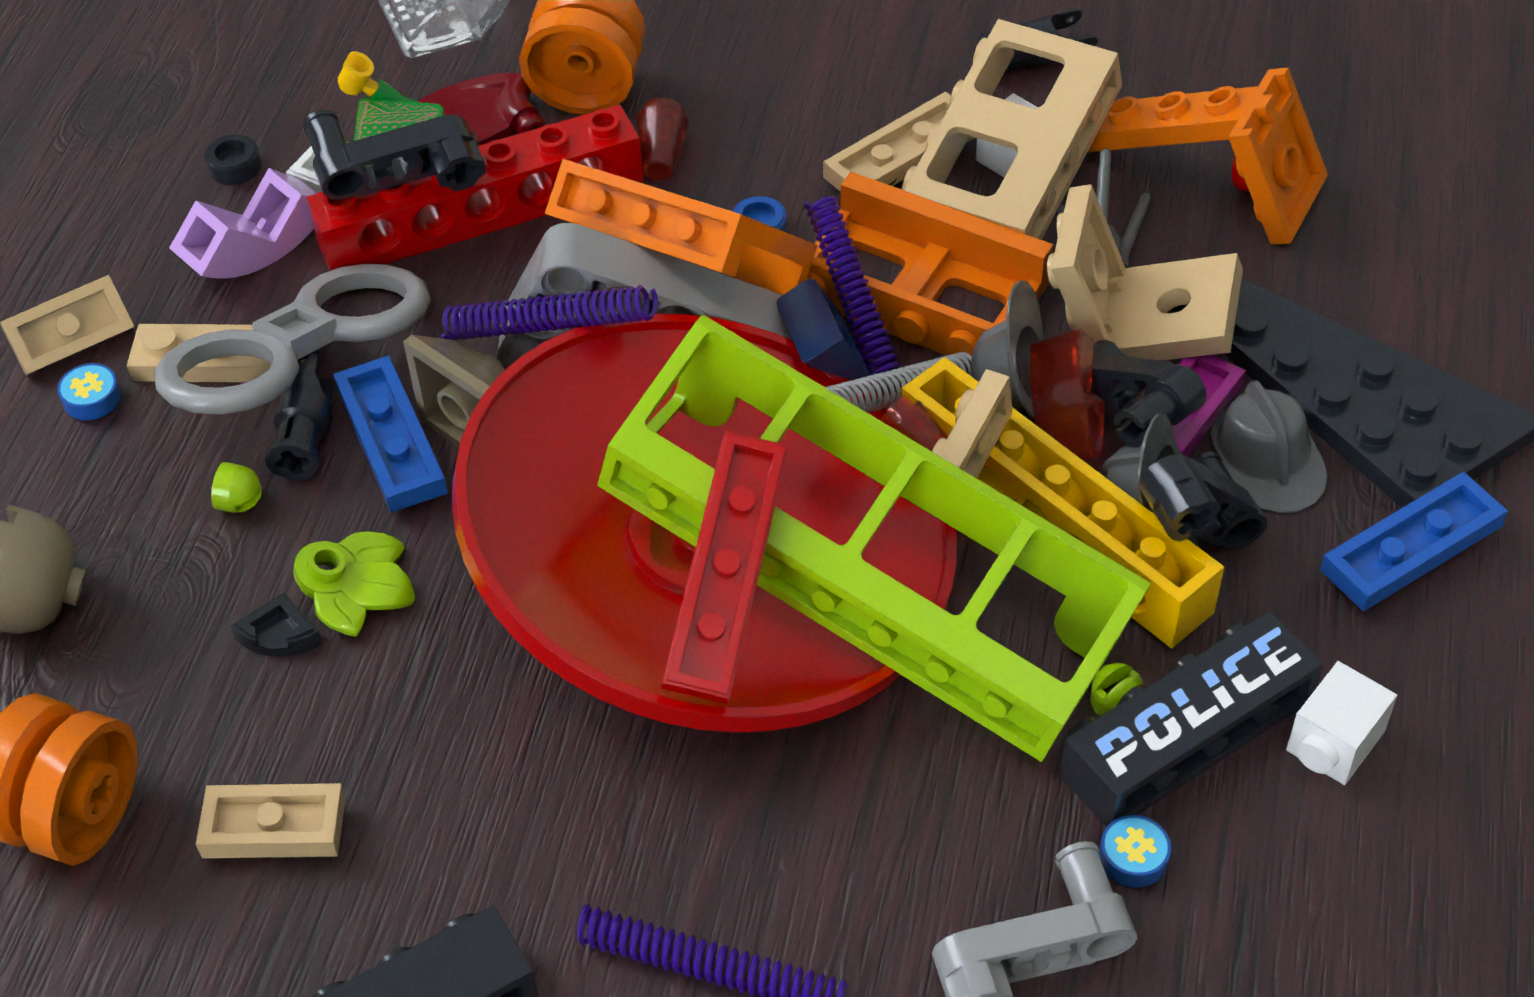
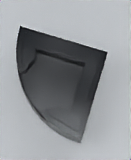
[231,593,322,657]

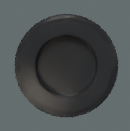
[204,134,262,185]

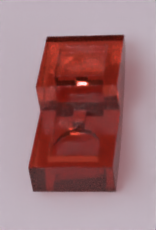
[1030,329,1105,460]

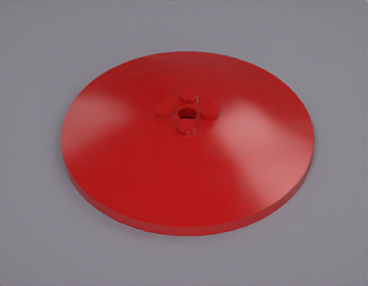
[452,314,957,732]

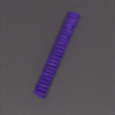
[804,196,907,409]
[440,285,658,340]
[577,903,847,997]

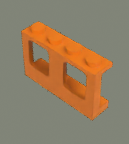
[545,159,818,295]
[806,171,1054,365]

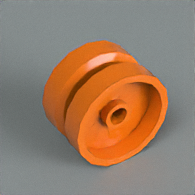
[519,0,646,114]
[0,693,138,866]

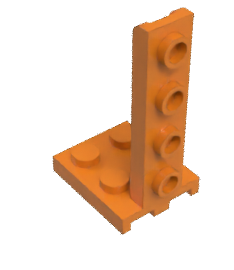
[1088,67,1328,245]

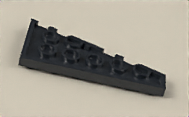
[1172,278,1534,508]

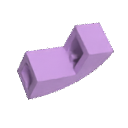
[169,168,317,279]

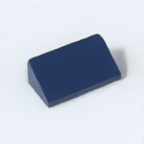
[776,277,870,380]

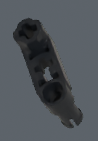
[303,109,486,200]
[1053,340,1207,447]
[1139,451,1267,549]

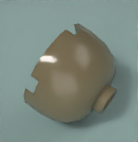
[0,505,87,634]

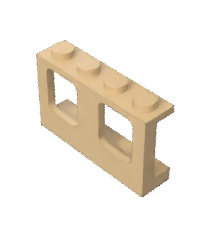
[902,19,1122,240]

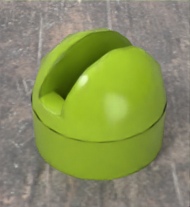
[211,462,262,513]
[1090,662,1143,716]

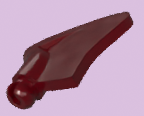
[417,73,545,146]

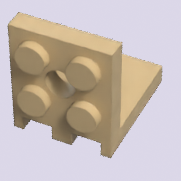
[1047,184,1243,360]

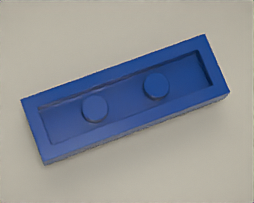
[333,356,448,513]
[1320,471,1508,612]

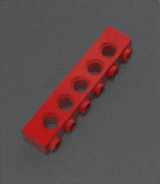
[306,104,644,271]

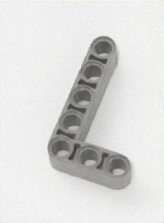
[497,223,792,369]

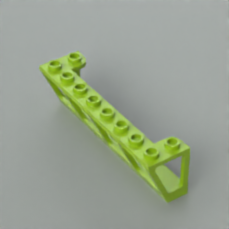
[597,315,1151,762]

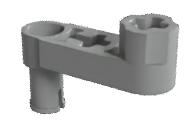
[932,841,1138,997]

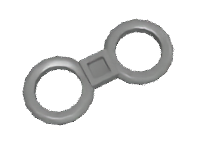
[154,264,431,415]

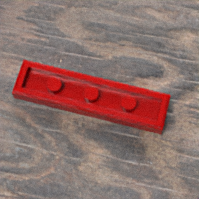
[661,430,789,704]

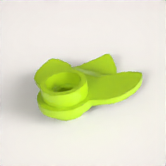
[293,531,415,637]

